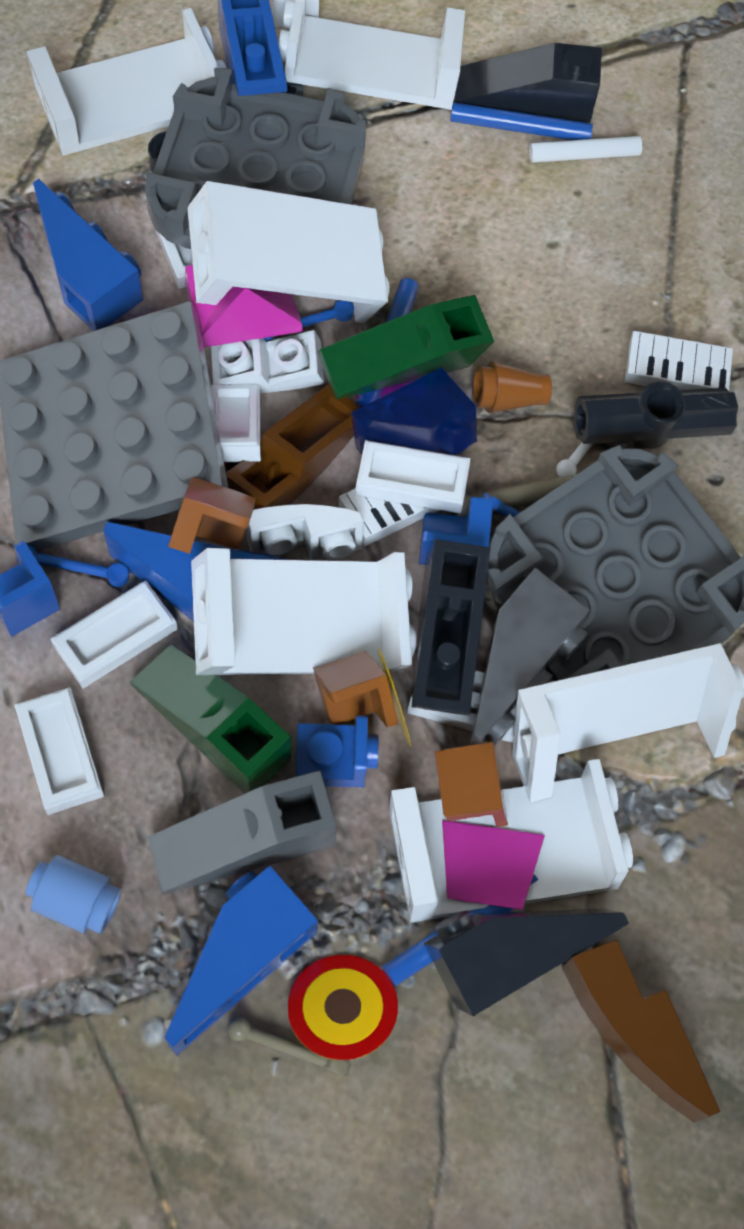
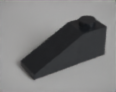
[452,43,602,123]
[411,539,491,716]
[423,908,629,1016]

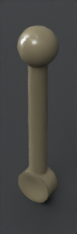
[227,1016,352,1076]

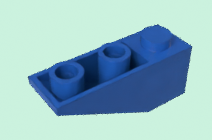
[33,178,143,331]

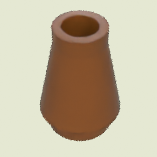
[472,361,552,413]

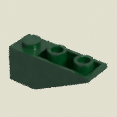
[318,295,494,400]
[130,644,291,794]

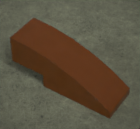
[226,384,369,510]
[562,940,721,1123]

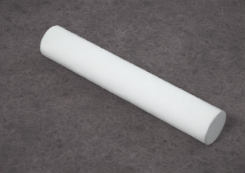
[529,136,642,163]

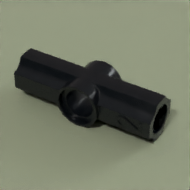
[573,382,739,449]

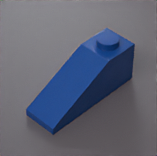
[218,0,287,96]
[103,521,269,622]
[164,866,318,1056]

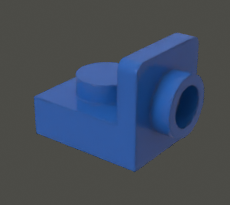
[295,715,379,788]

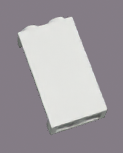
[279,0,465,110]
[27,8,226,156]
[187,181,389,323]
[191,548,416,675]
[512,643,744,802]
[389,759,633,923]

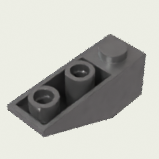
[470,568,590,745]

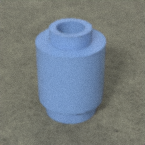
[25,855,122,934]

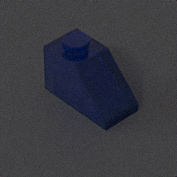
[351,368,477,455]

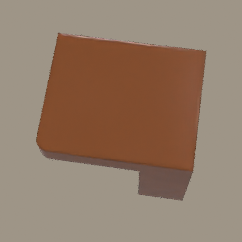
[168,476,256,554]
[313,651,398,728]
[435,742,508,827]

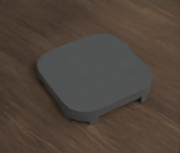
[145,68,366,249]
[487,445,744,681]

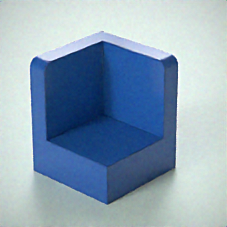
[419,497,493,565]
[0,540,60,637]

